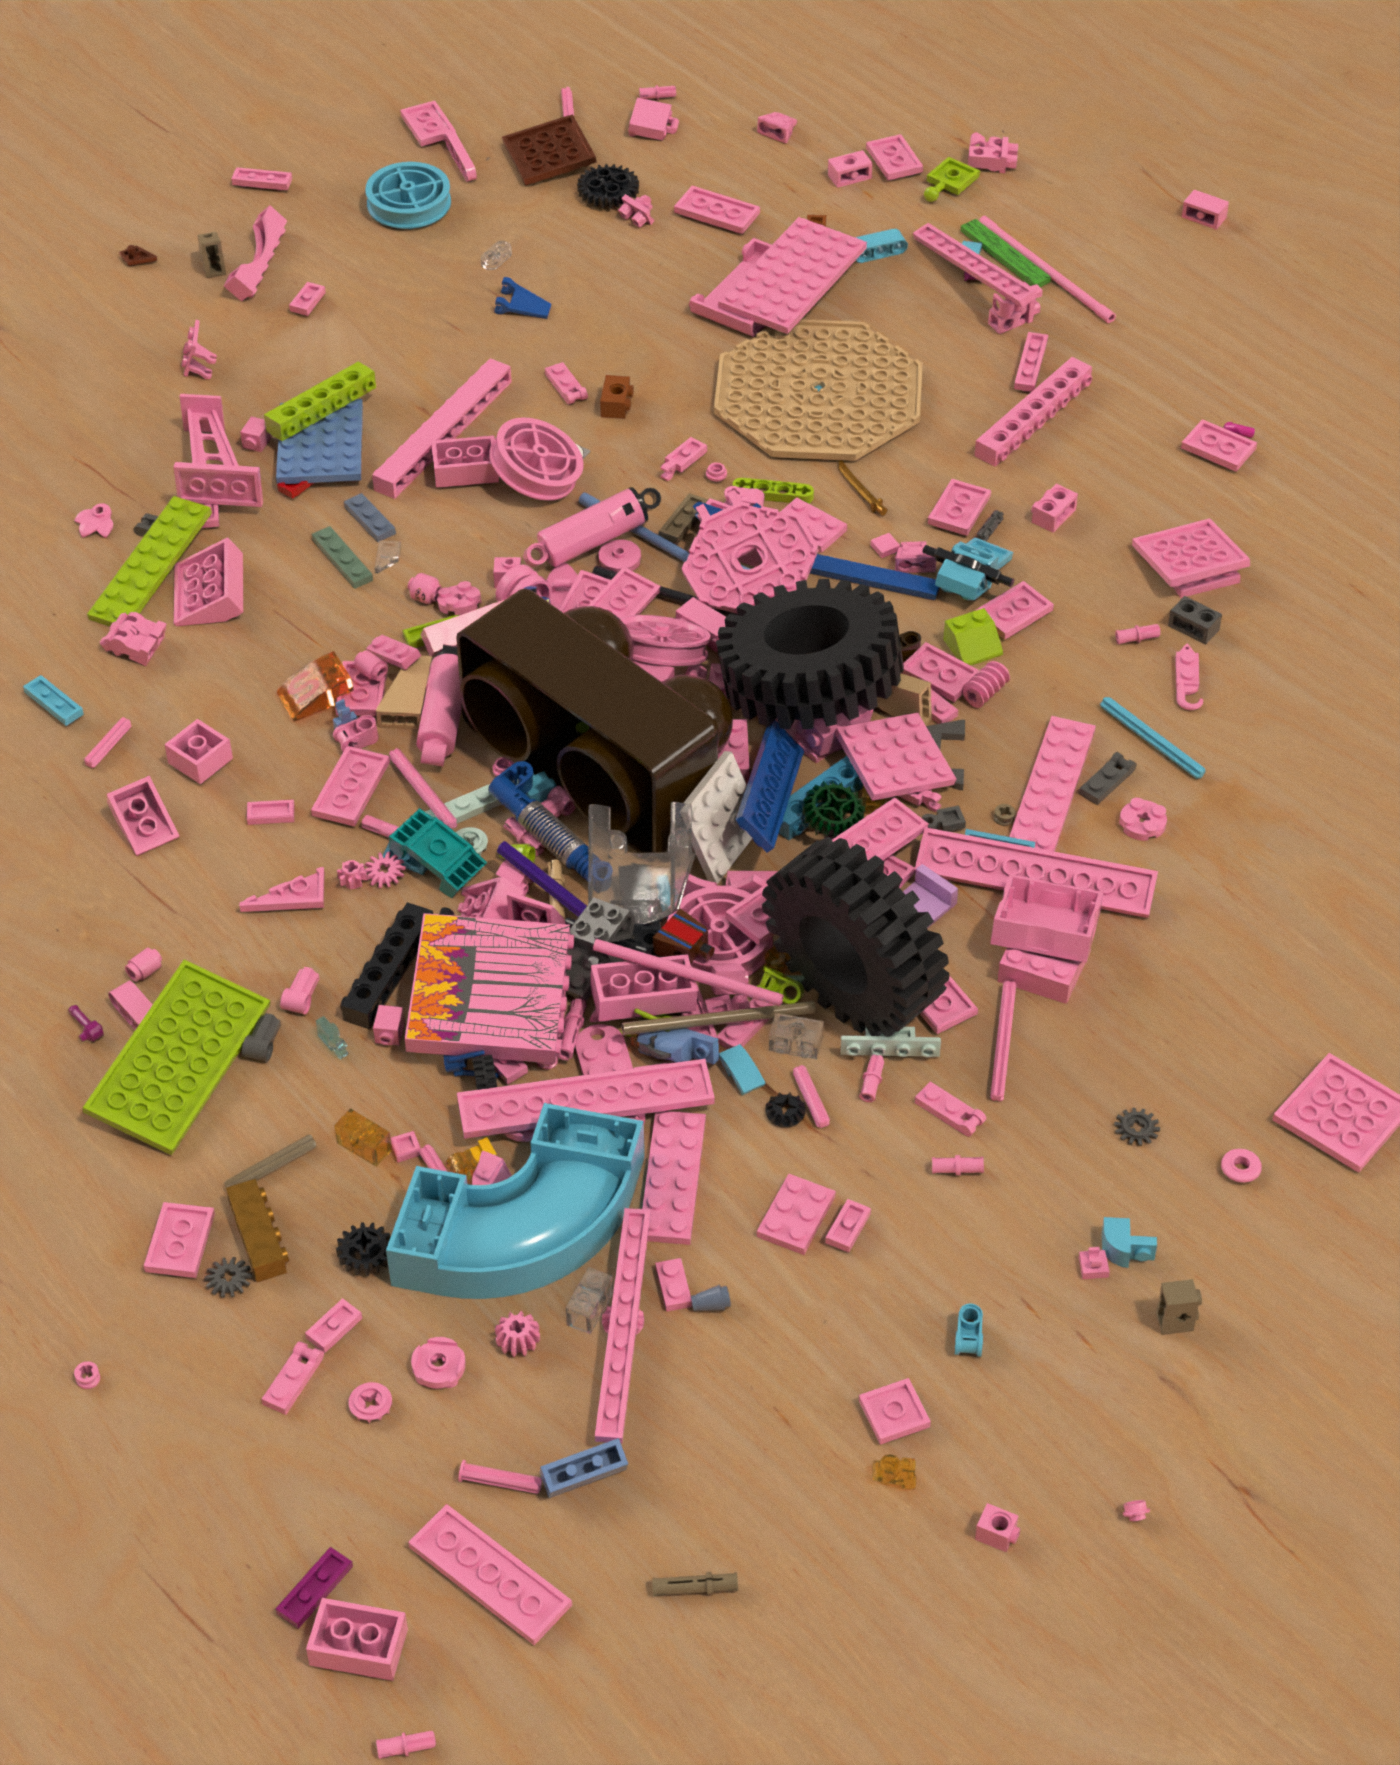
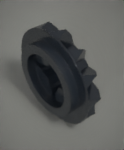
[765,1092,806,1127]

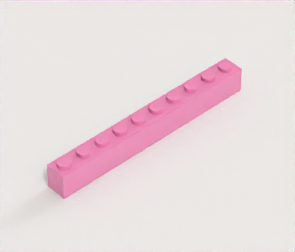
[372,358,512,499]

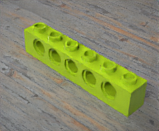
[264,361,376,441]

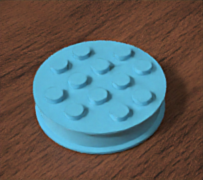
[365,162,451,229]

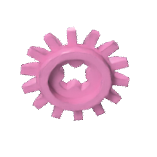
[365,852,406,888]

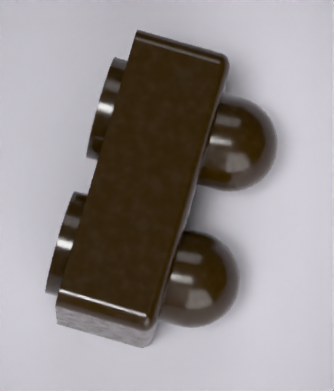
[456,589,733,860]

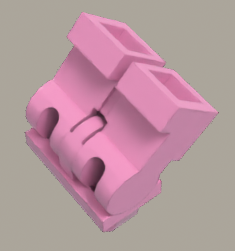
[100,612,167,666]

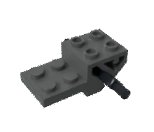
[565,897,652,1002]

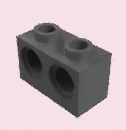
[1168,596,1222,645]

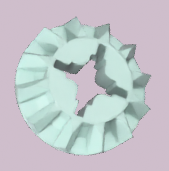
[456,827,488,856]

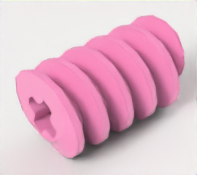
[962,661,1010,708]

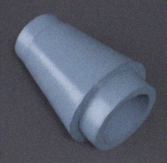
[691,1284,731,1311]

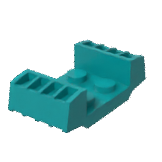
[389,808,487,898]

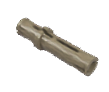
[652,1572,738,1597]

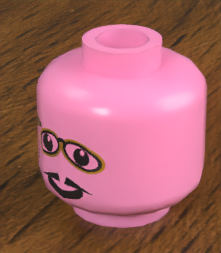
[408,573,442,604]

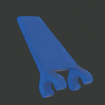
[494,277,551,319]

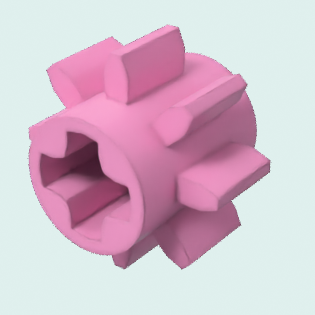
[337,860,367,890]

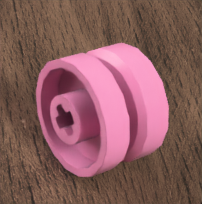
[495,564,552,602]

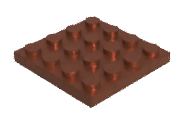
[502,114,597,186]

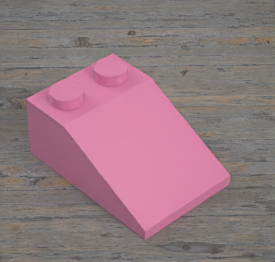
[107,776,180,856]
[507,892,565,924]

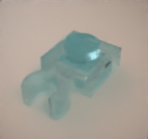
[316,1016,349,1059]

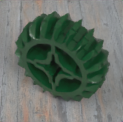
[801,780,865,839]

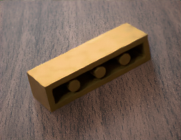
[226,1179,289,1283]

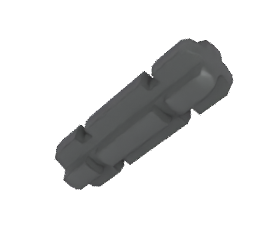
[976,510,1004,541]

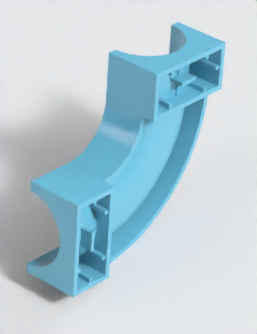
[386,1103,645,1299]

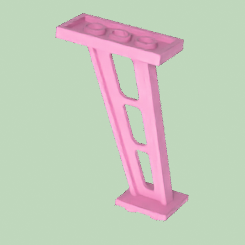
[174,394,263,507]

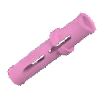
[557,999,587,1061]

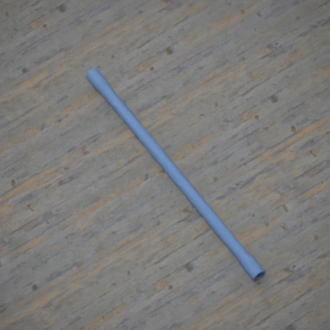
[579,492,690,562]

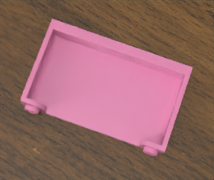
[689,238,771,337]

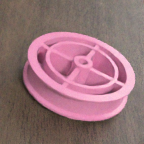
[490,418,583,500]
[667,886,773,976]

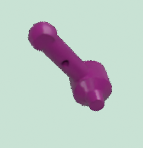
[68,1005,104,1042]

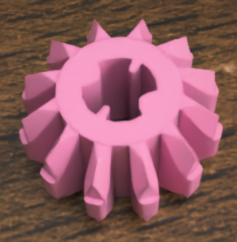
[495,1311,540,1357]

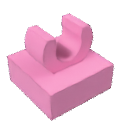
[1078,1247,1110,1279]

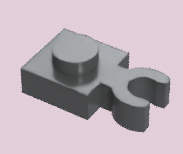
[922,805,966,832]

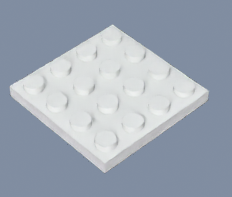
[677,751,752,884]

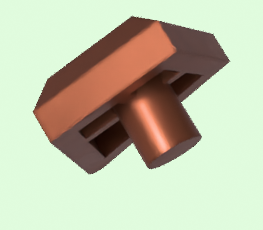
[119,245,157,266]

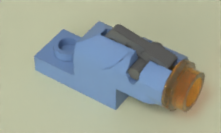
[630,1028,719,1064]

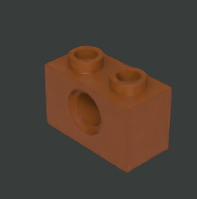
[600,375,634,419]

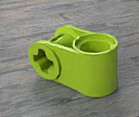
[756,966,804,1004]

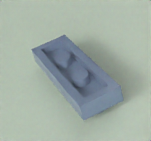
[344,493,396,542]

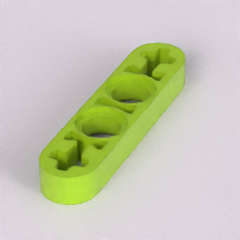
[732,478,814,504]

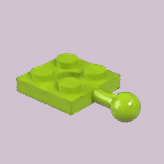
[924,157,980,202]

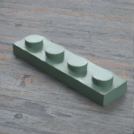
[311,526,373,589]

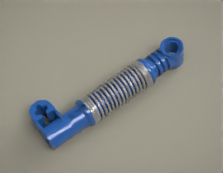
[488,761,613,894]

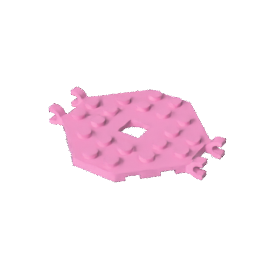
[682,490,819,613]

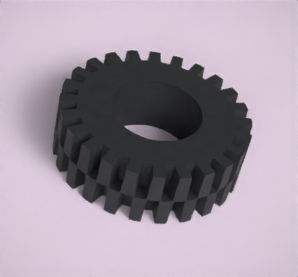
[716,579,904,729]
[762,837,949,1037]

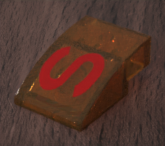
[276,651,354,722]

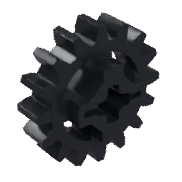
[336,1222,391,1276]

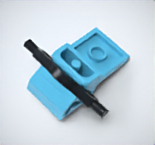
[922,537,1014,600]

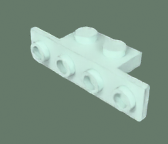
[841,1027,941,1057]

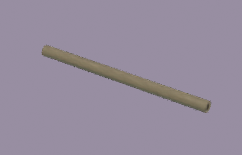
[621,1001,816,1035]

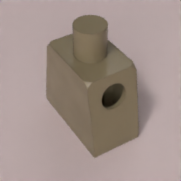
[197,232,226,278]

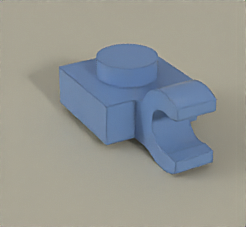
[333,699,357,734]

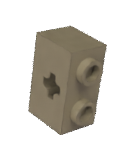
[1156,1279,1202,1335]

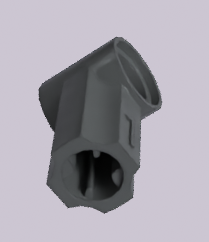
[242,1013,281,1062]

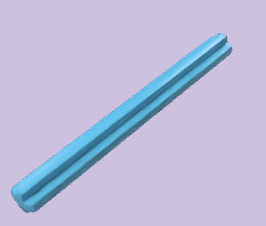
[1100,697,1206,779]

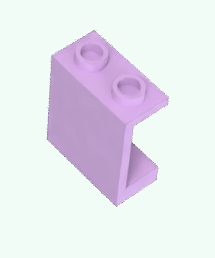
[903,864,958,928]

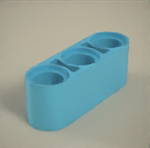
[856,229,908,263]

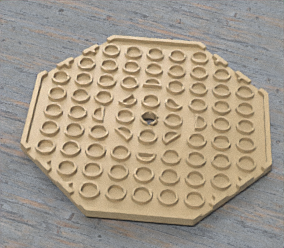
[714,319,922,461]

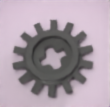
[1114,1108,1160,1146]
[204,1257,252,1298]

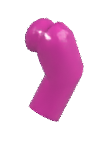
[1223,422,1255,438]

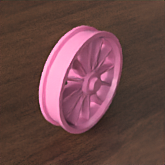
[620,615,711,666]

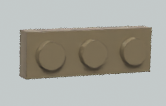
[659,493,708,544]

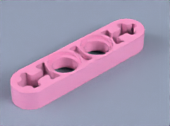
[444,131,477,182]

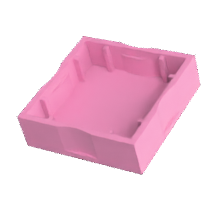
[990,874,1104,963]

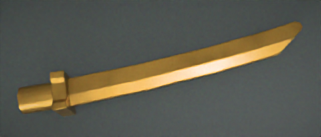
[839,460,888,516]

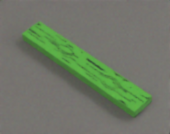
[960,219,1051,287]

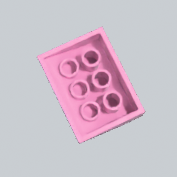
[174,537,243,626]

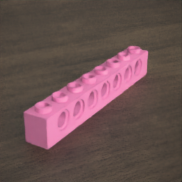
[975,357,1092,467]

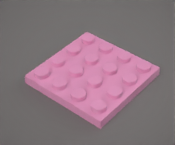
[1132,519,1250,587]
[835,713,956,801]
[1273,1053,1400,1173]

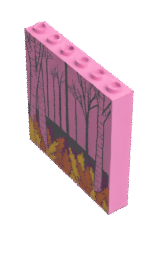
[405,913,574,1064]

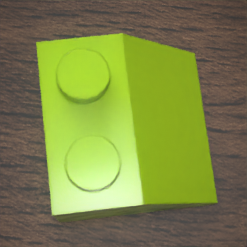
[943,608,1003,666]

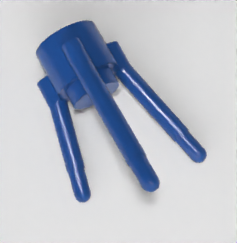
[443,1050,499,1078]

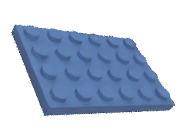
[276,399,363,484]

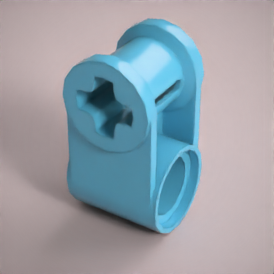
[955,1303,983,1357]

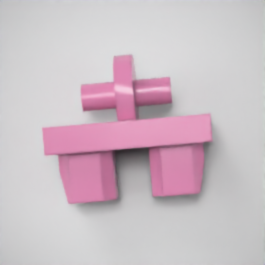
[618,194,654,228]

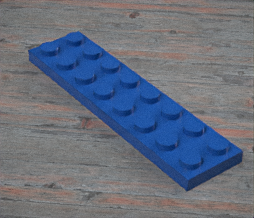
[736,720,804,853]

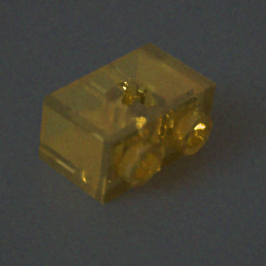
[334,1108,392,1166]

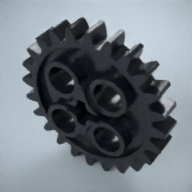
[577,164,639,209]

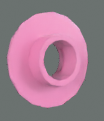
[1221,1148,1262,1183]

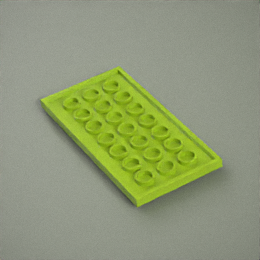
[83,959,270,1155]

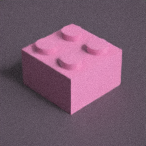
[165,719,233,784]

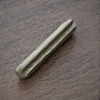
[224,1135,316,1187]

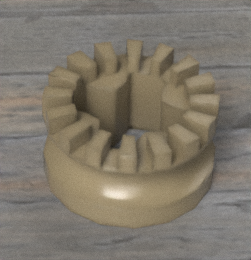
[994,804,1015,826]

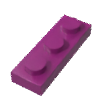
[275,1547,353,1629]

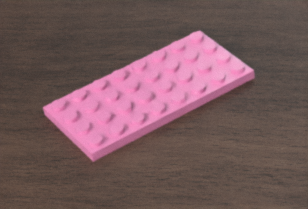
[718,217,867,334]

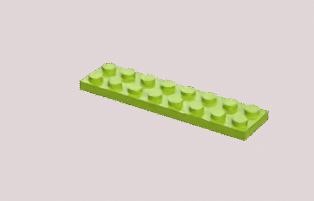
[87,496,212,627]

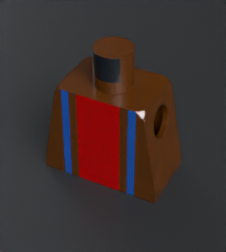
[653,908,715,964]

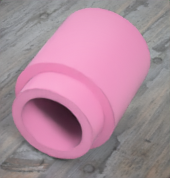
[354,650,388,681]
[125,948,162,982]

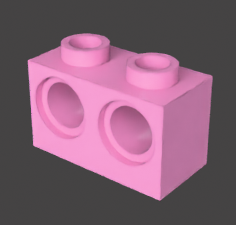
[1031,484,1078,533]

